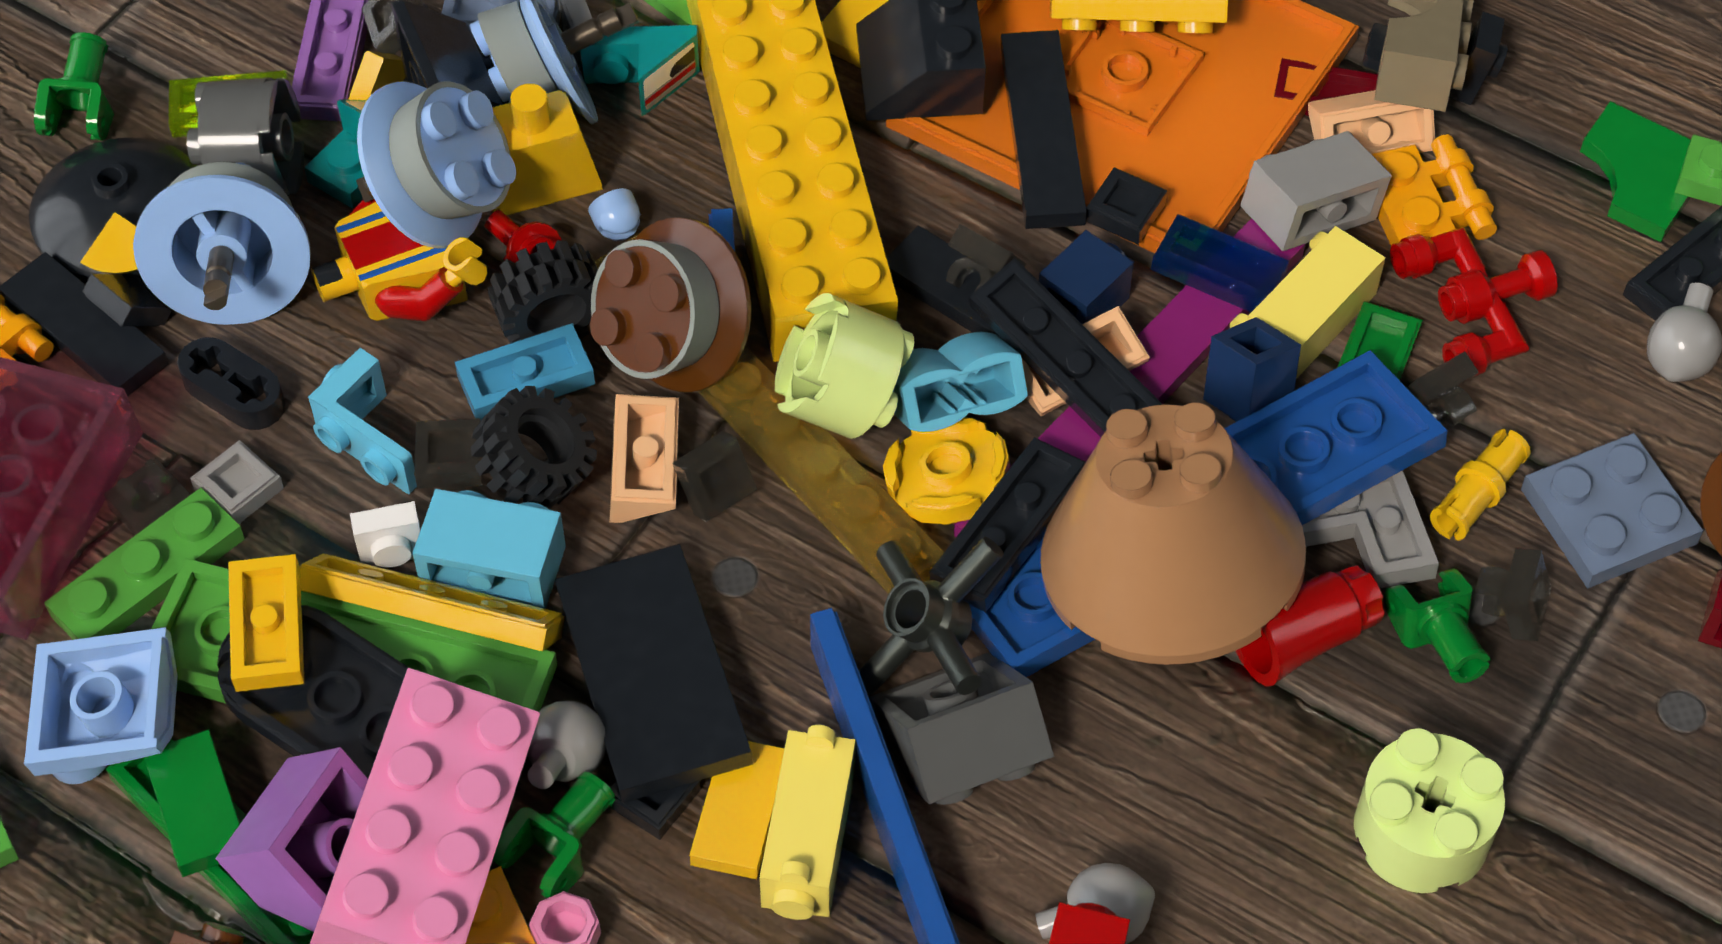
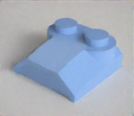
[24,627,178,784]

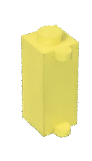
[1230,226,1386,379]
[759,725,856,920]

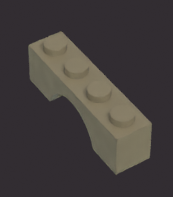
[1374,0,1474,112]

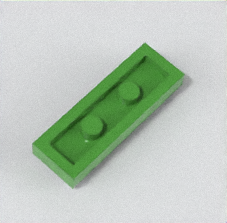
[44,487,245,640]

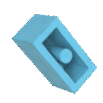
[412,489,566,609]

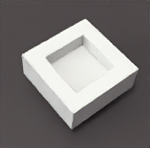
[350,501,421,568]

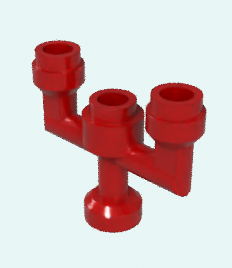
[1390,227,1558,379]

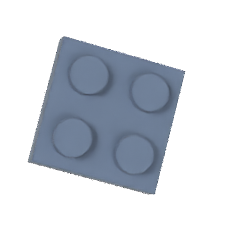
[1521,433,1703,589]

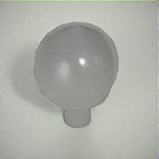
[1646,283,1722,382]
[527,701,607,789]
[1035,863,1155,944]

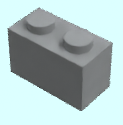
[1240,131,1392,251]

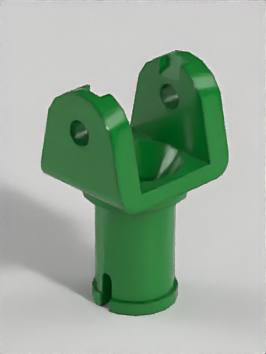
[34,32,114,141]
[1384,568,1490,683]
[492,771,616,898]

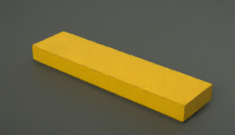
[299,553,565,652]

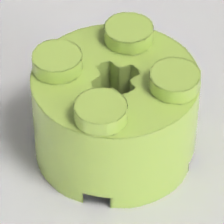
[775,293,914,439]
[1354,728,1505,893]

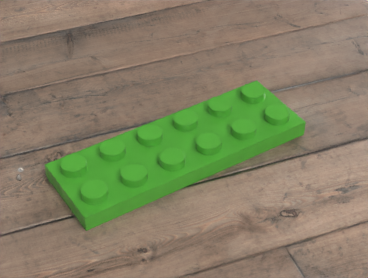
[151,558,558,712]

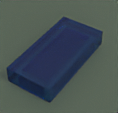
[1151,214,1289,312]

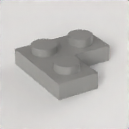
[1302,470,1439,588]

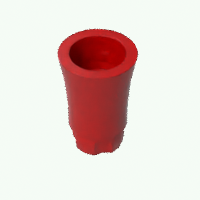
[1235,565,1385,686]

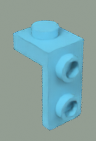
[308,348,418,494]

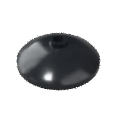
[29,137,198,283]

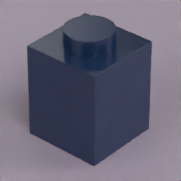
[1039,230,1134,324]
[1203,317,1301,422]

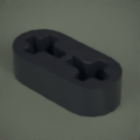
[177,337,285,430]

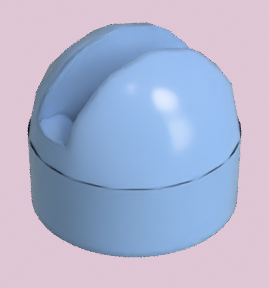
[588,188,641,241]

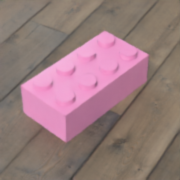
[310,668,541,944]

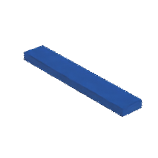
[810,608,960,944]

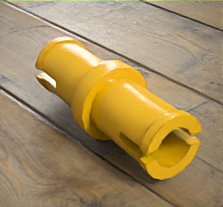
[1430,429,1531,541]

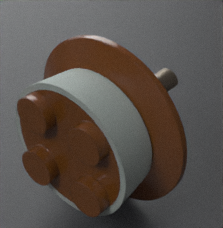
[590,217,751,392]

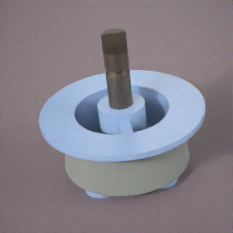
[470,0,639,124]
[356,81,516,248]
[133,162,311,325]

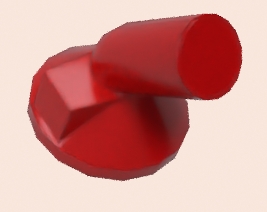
[484,209,562,263]

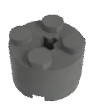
[187,78,304,196]

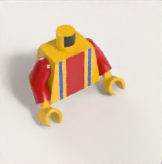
[311,199,487,322]

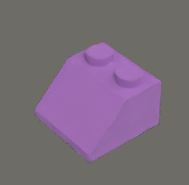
[215,747,368,932]

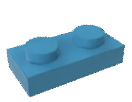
[455,323,595,424]

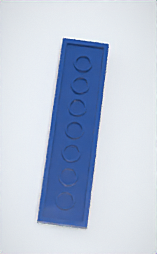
[968,350,1447,677]

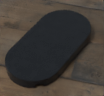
[217,605,409,778]

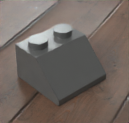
[868,652,1054,805]

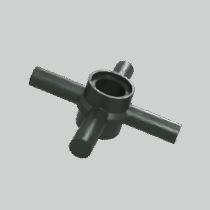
[859,537,1004,695]

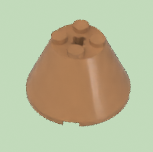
[1041,403,1306,665]

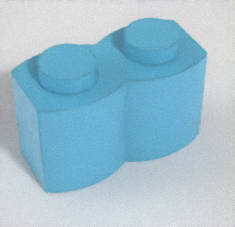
[893,332,1028,432]

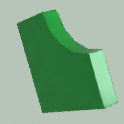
[1580,101,1691,242]

